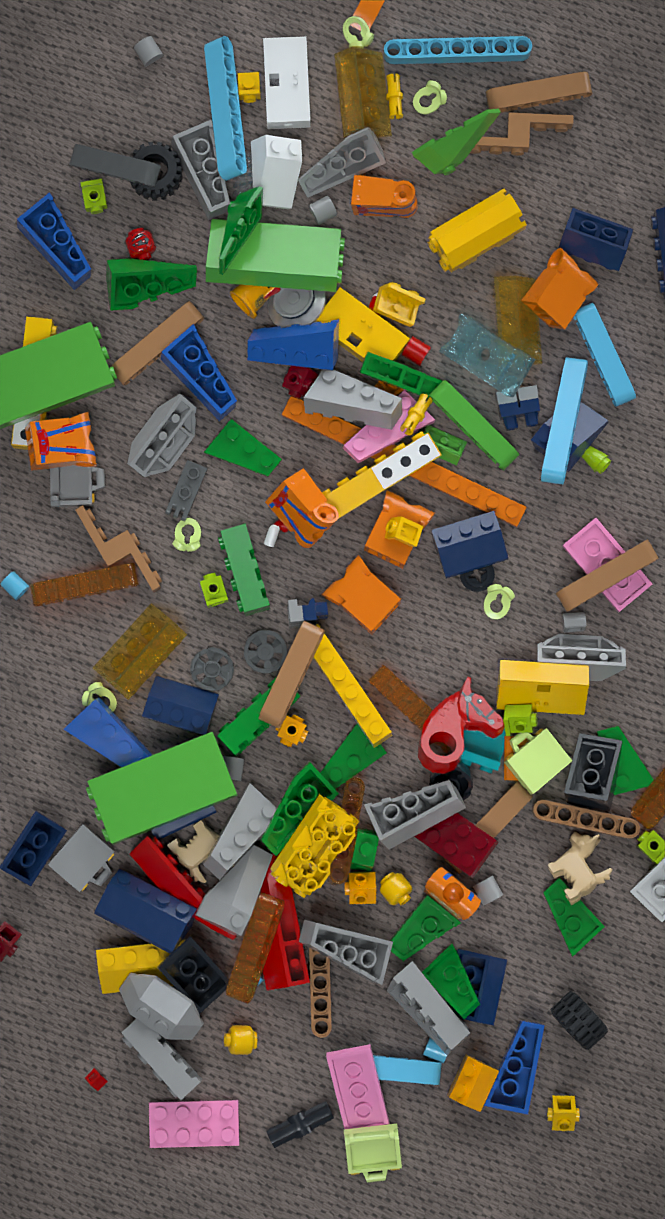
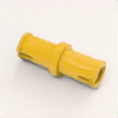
[386,74,403,119]
[400,394,433,435]

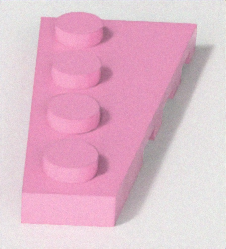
[343,390,435,463]

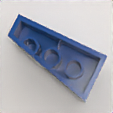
[17,192,91,290]
[248,319,339,370]
[161,324,237,422]
[64,698,152,767]
[484,1020,545,1115]

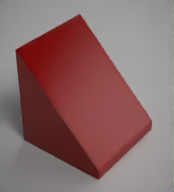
[85,1068,108,1091]

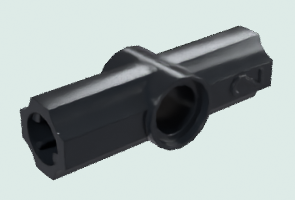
[266,1101,334,1148]

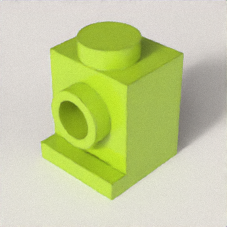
[81,179,108,214]
[200,573,229,608]
[503,704,537,736]
[637,830,665,865]

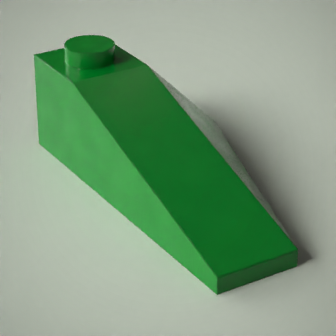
[219,186,263,275]
[106,259,197,311]
[261,762,339,856]

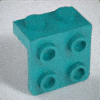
[461,728,506,774]

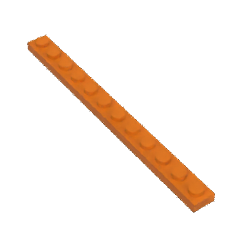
[282,396,526,527]

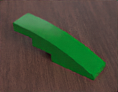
[360,352,442,399]

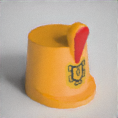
[229,284,281,319]

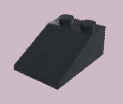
[564,733,623,811]
[157,937,233,1014]

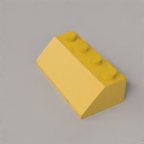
[96,940,185,994]

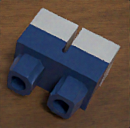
[495,385,540,431]
[287,598,328,628]

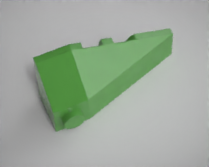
[412,109,501,175]

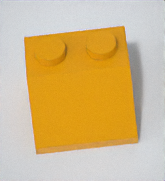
[447,1054,499,1112]

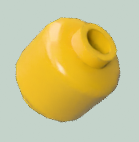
[380,872,412,906]
[224,1025,257,1055]

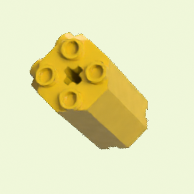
[427,189,527,273]
[270,794,359,898]

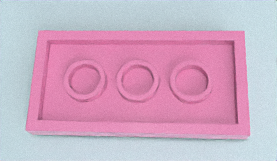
[562,518,652,613]
[326,1044,390,1129]
[149,1100,239,1148]

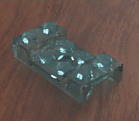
[439,314,536,397]

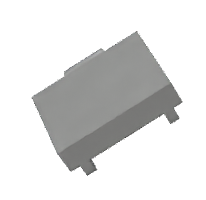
[50,465,105,507]
[48,824,115,892]

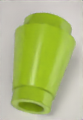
[581,446,611,474]

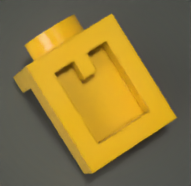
[237,72,261,103]
[385,516,423,547]

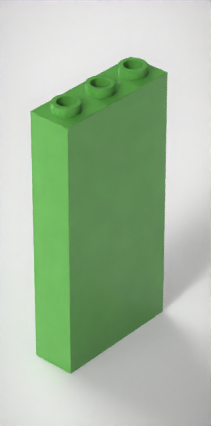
[206,219,345,292]
[0,322,117,429]
[86,732,238,845]

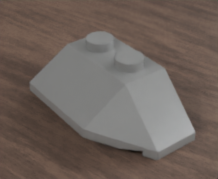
[127,394,196,477]
[537,634,626,681]
[119,973,204,1040]

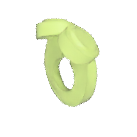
[343,16,374,51]
[413,80,447,114]
[172,518,201,552]
[484,584,515,619]
[82,682,117,712]

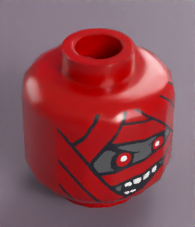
[125,228,156,260]

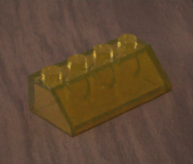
[334,47,392,138]
[492,275,542,367]
[93,603,187,700]

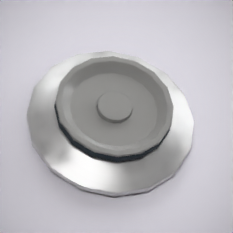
[268,288,326,328]

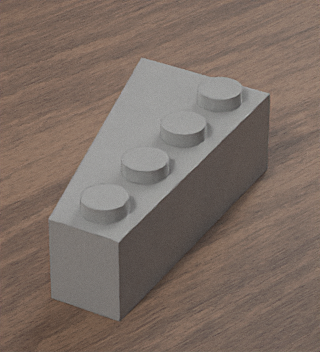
[171,120,230,220]
[304,369,402,430]
[364,780,466,850]
[203,783,277,880]
[299,920,393,985]
[387,961,470,1056]
[121,1019,202,1100]

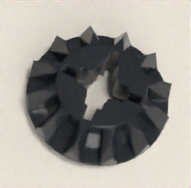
[460,565,495,592]

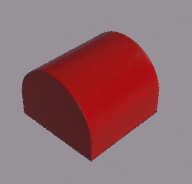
[402,336,431,366]

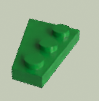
[204,419,282,477]
[320,724,387,789]
[597,726,656,795]
[543,878,605,957]
[390,895,461,961]
[422,943,480,1019]

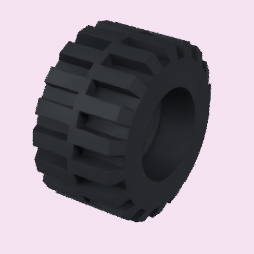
[130,142,182,201]
[550,991,608,1050]

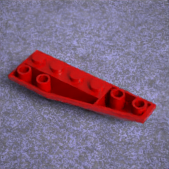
[129,836,236,940]
[258,852,310,991]

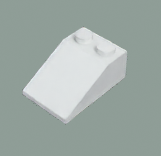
[251,135,302,209]
[630,857,665,922]

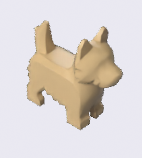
[167,819,235,883]
[548,832,612,905]

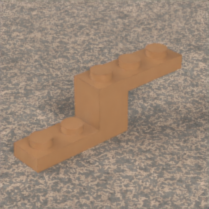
[470,113,574,156]
[75,505,162,592]

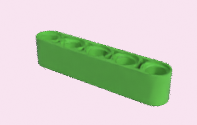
[429,380,519,471]

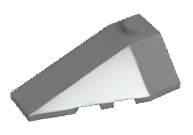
[298,127,386,198]
[195,845,273,936]

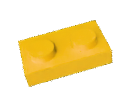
[373,282,426,327]

